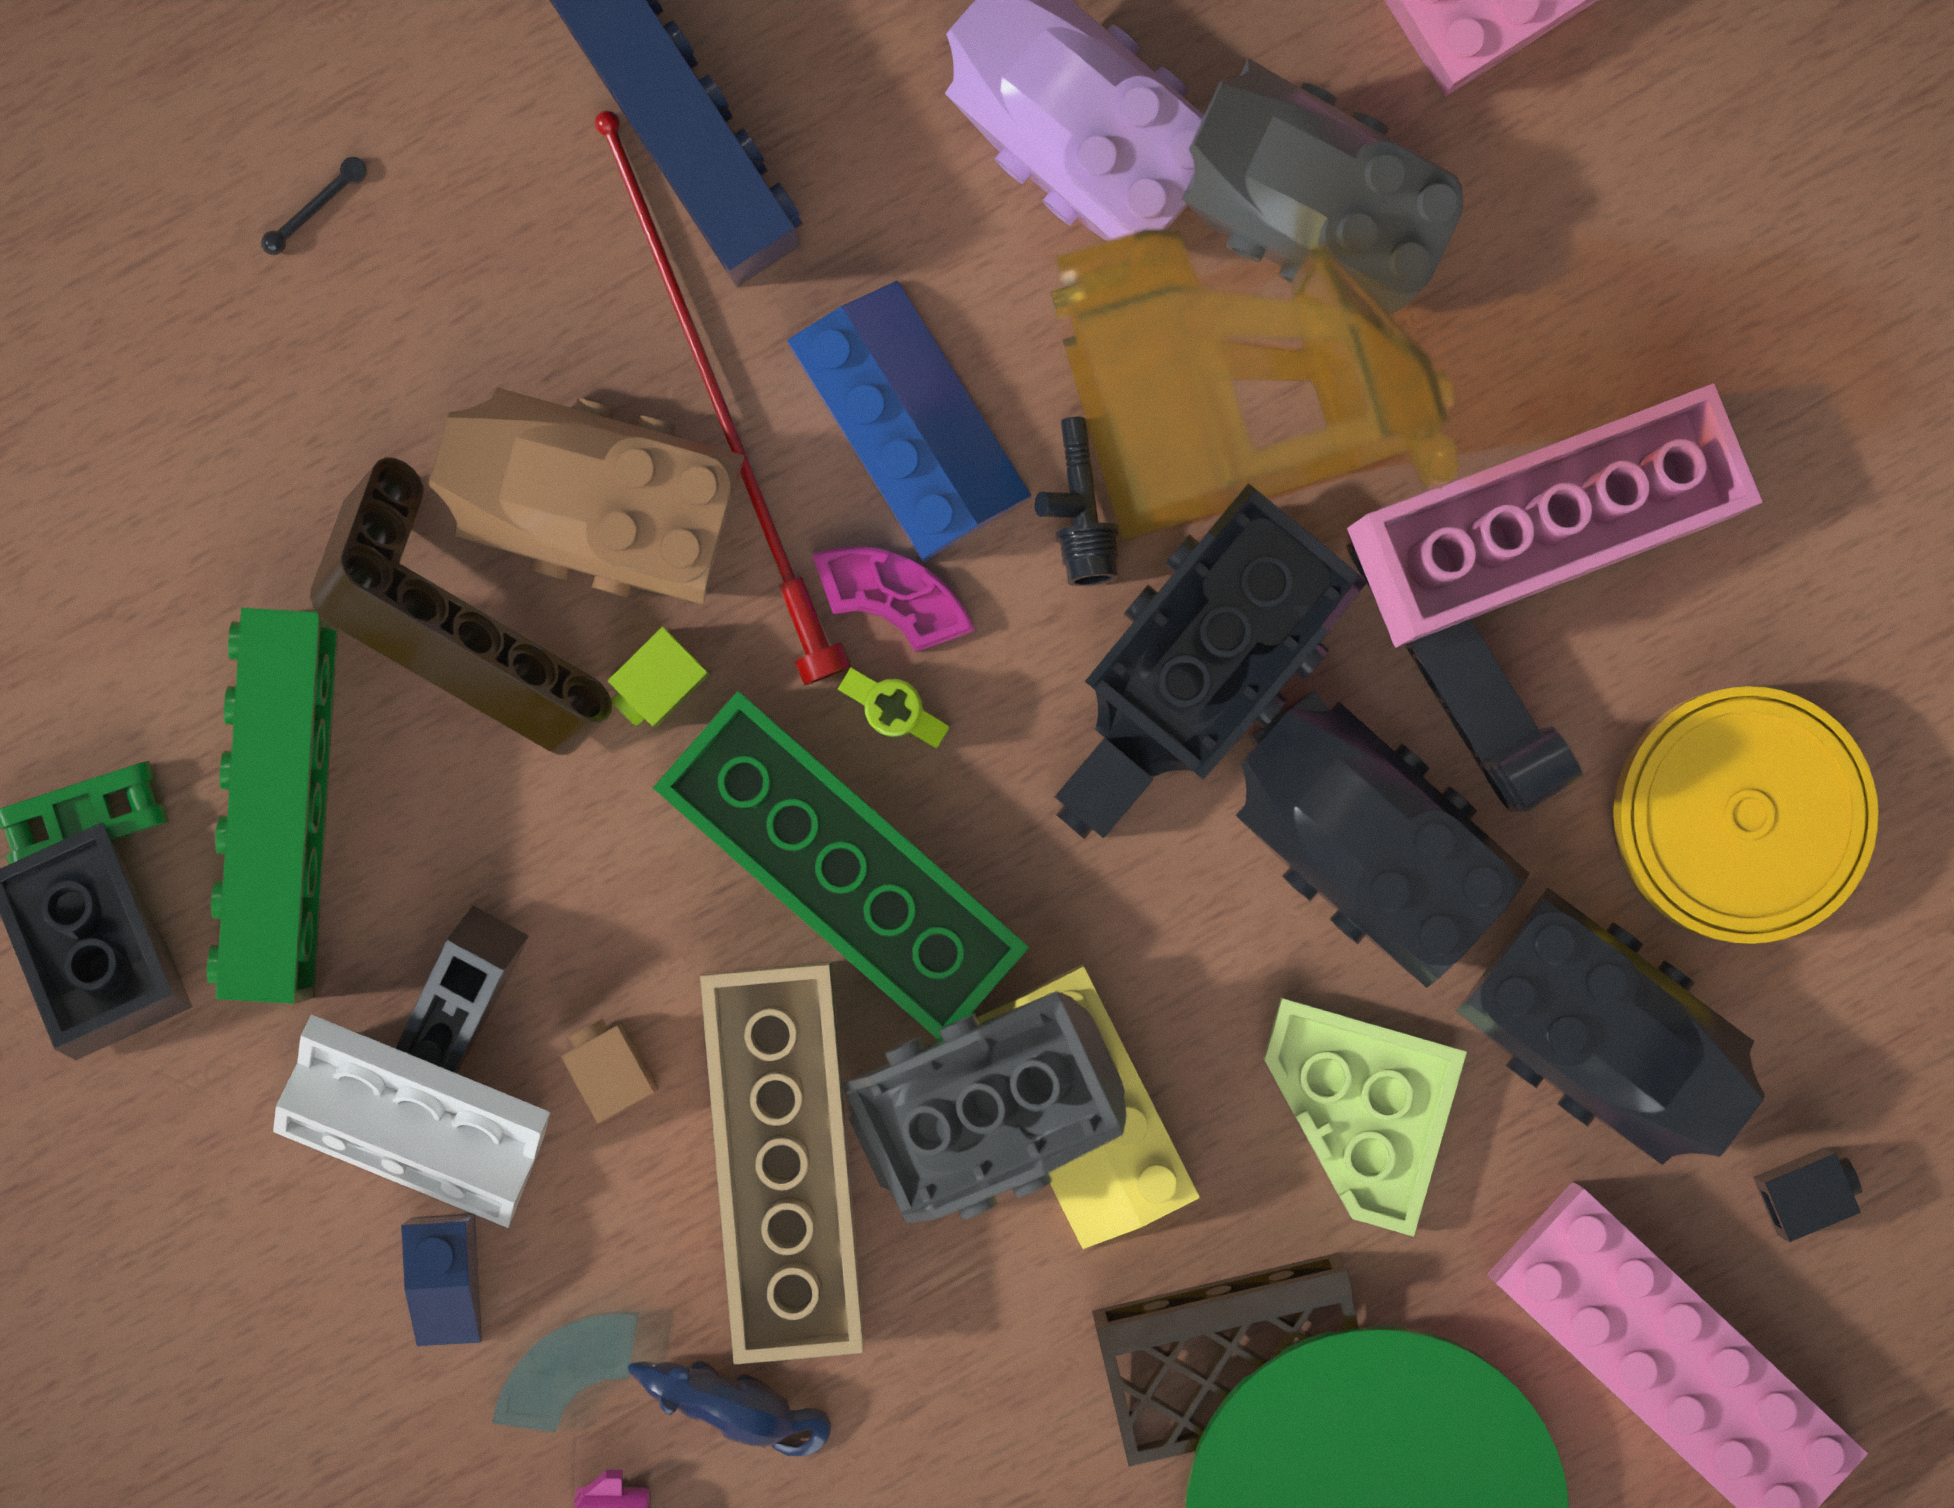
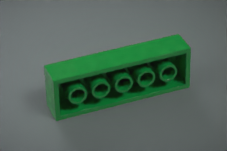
[207,607,339,1004]
[652,691,1030,1041]

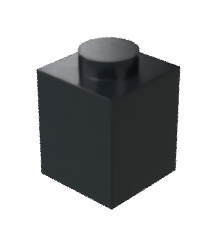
[1054,738,1154,840]
[1753,1148,1862,1242]

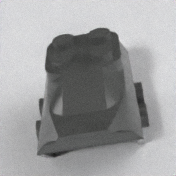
[1181,58,1464,314]
[841,991,1127,1224]

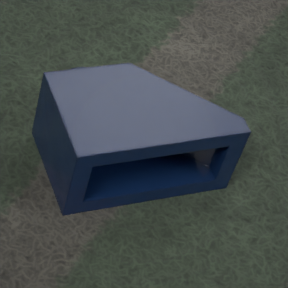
[401,1214,482,1346]

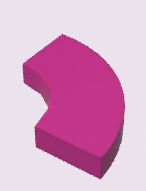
[812,547,975,653]

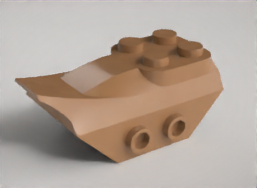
[429,388,744,604]

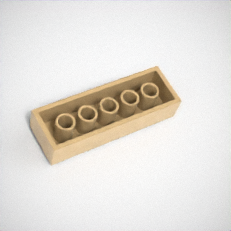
[700,962,865,1364]

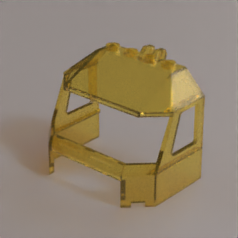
[1050,229,1461,541]

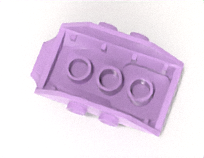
[945,0,1204,262]

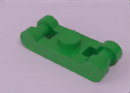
[0,761,169,865]

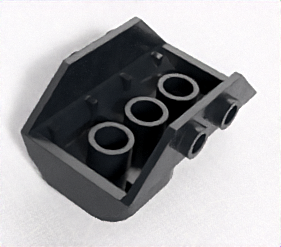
[1084,483,1368,779]
[1235,701,1530,988]
[1456,887,1765,1165]

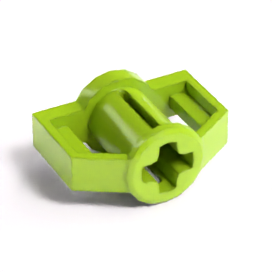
[838,667,950,749]

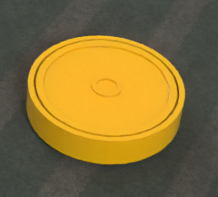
[1613,686,1879,944]

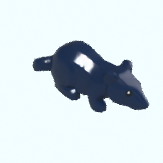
[628,1361,831,1457]

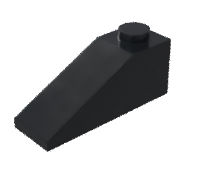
[395,906,529,1074]

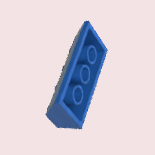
[787,280,1031,563]

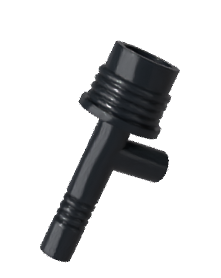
[1034,416,1119,586]

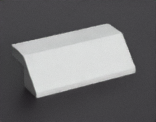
[273,1014,550,1228]

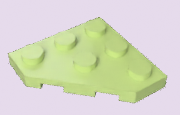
[1263,997,1467,1237]

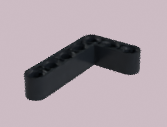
[1346,542,1584,812]

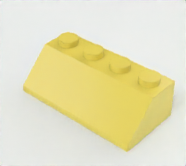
[976,964,1200,1249]

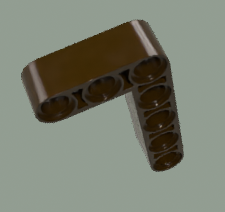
[310,457,612,755]

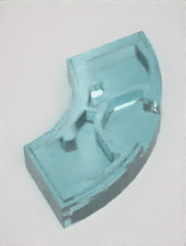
[492,1311,639,1433]

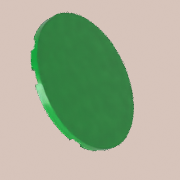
[1184,1325,1569,1508]

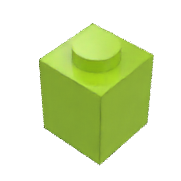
[608,627,711,728]

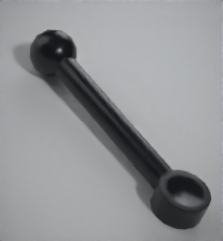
[261,157,367,255]

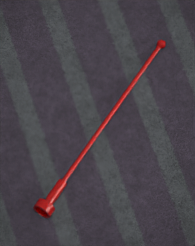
[594,110,851,686]

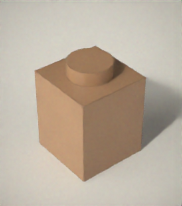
[561,1019,659,1124]

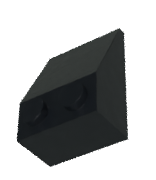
[0,822,192,1060]

